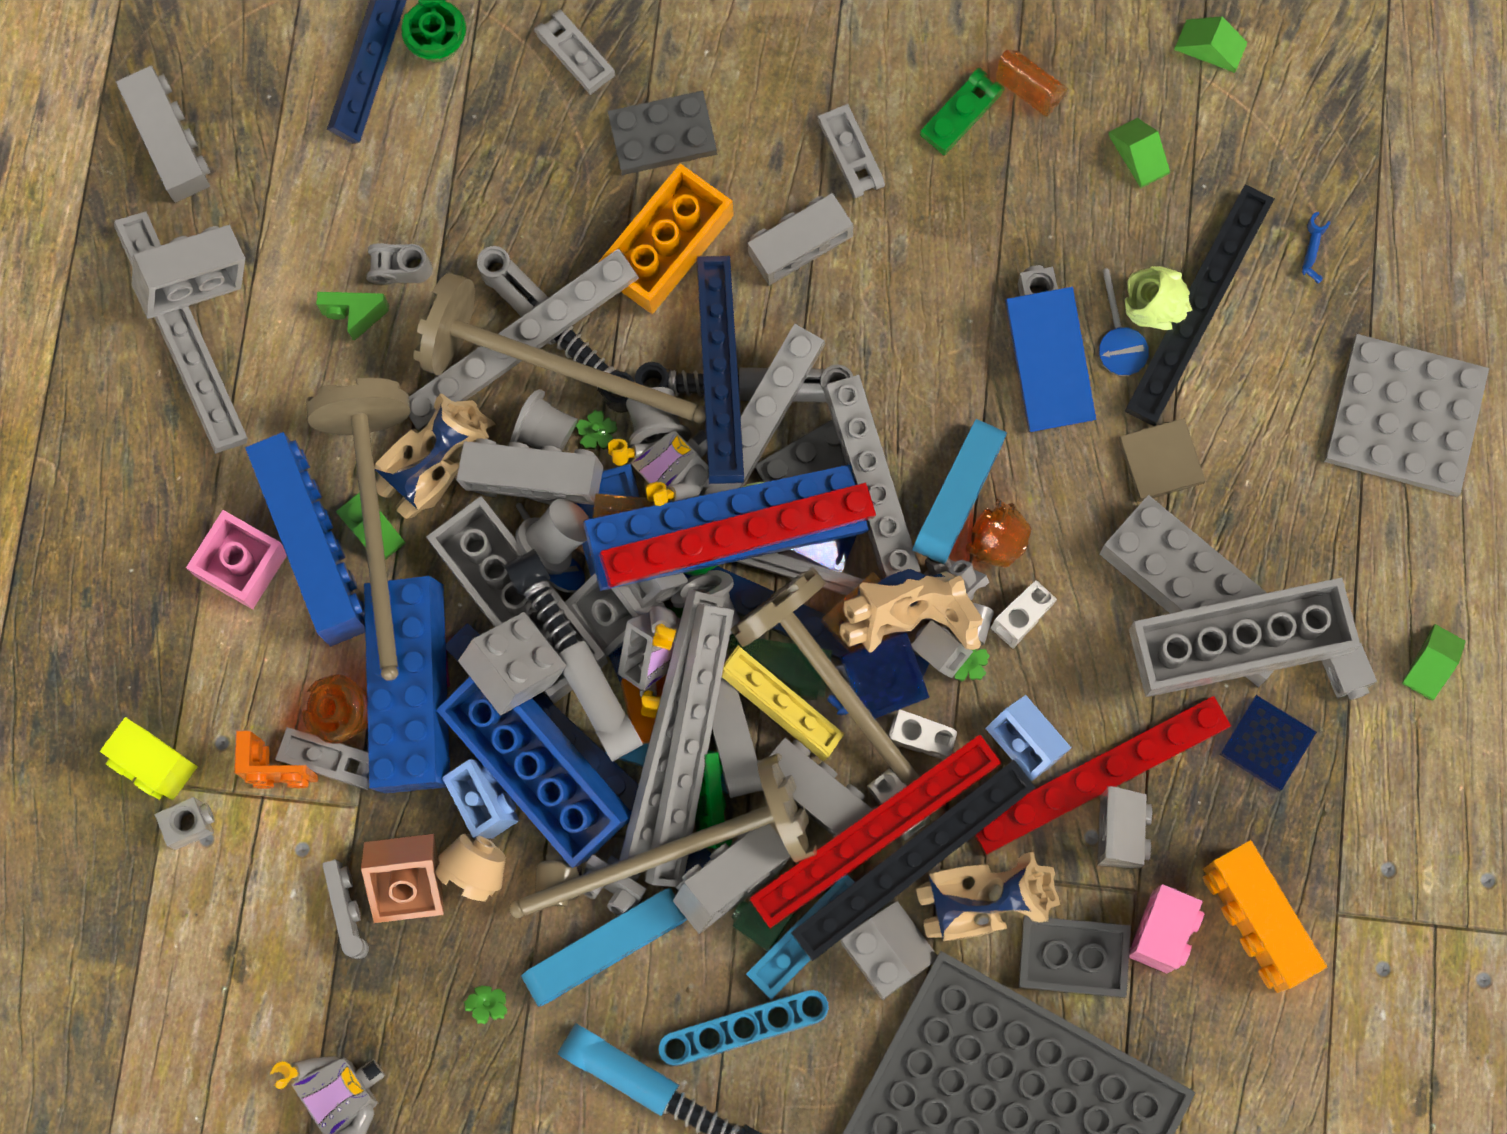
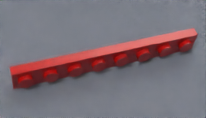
[599,483,876,588]
[974,696,1231,856]
[749,735,1001,929]

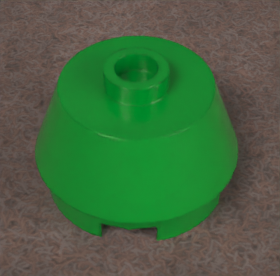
[401,0,466,62]

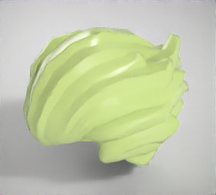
[1125,266,1192,330]

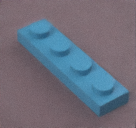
[746,875,855,1000]

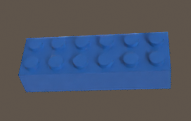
[245,432,365,647]
[364,576,450,794]
[436,677,632,868]

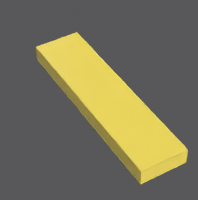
[722,646,844,762]

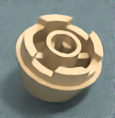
[435,834,506,901]

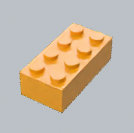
[598,163,734,315]
[1203,840,1327,993]

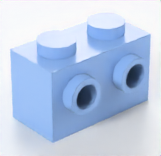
[985,695,1071,781]
[442,759,520,839]

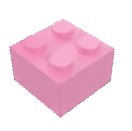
[186,510,287,609]
[1129,884,1204,974]

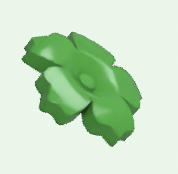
[576,410,617,450]
[954,649,990,682]
[464,985,507,1024]

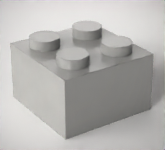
[458,612,567,716]

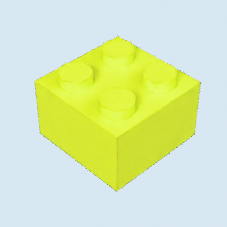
[100,717,198,800]

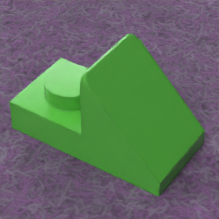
[316,292,389,340]
[336,492,406,560]

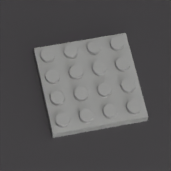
[1324,334,1489,497]

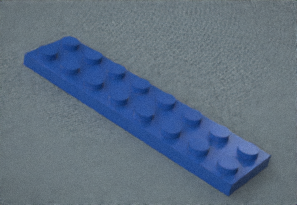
[583,464,869,591]

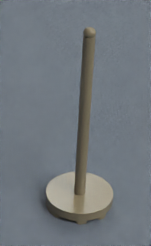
[414,273,705,423]
[306,378,410,681]
[731,567,946,823]
[509,753,817,918]

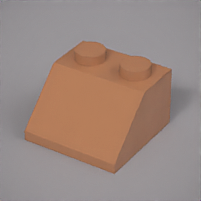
[361,834,444,923]

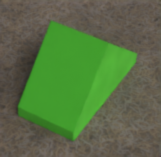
[1174,16,1248,73]
[1108,118,1170,188]
[1402,624,1466,701]

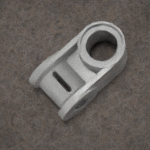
[367,243,433,285]

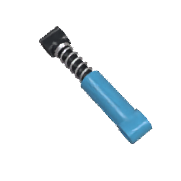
[557,1023,762,1134]

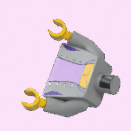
[608,429,708,506]
[618,606,681,718]
[269,1056,385,1134]

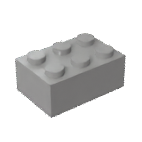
[132,224,245,319]
[673,824,791,934]

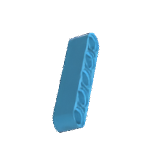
[912,419,1007,564]
[521,888,687,1007]
[659,990,829,1066]

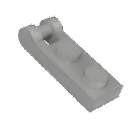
[534,9,615,95]
[818,104,885,199]
[275,727,369,790]
[322,859,369,959]

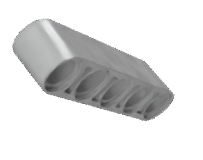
[711,652,763,799]

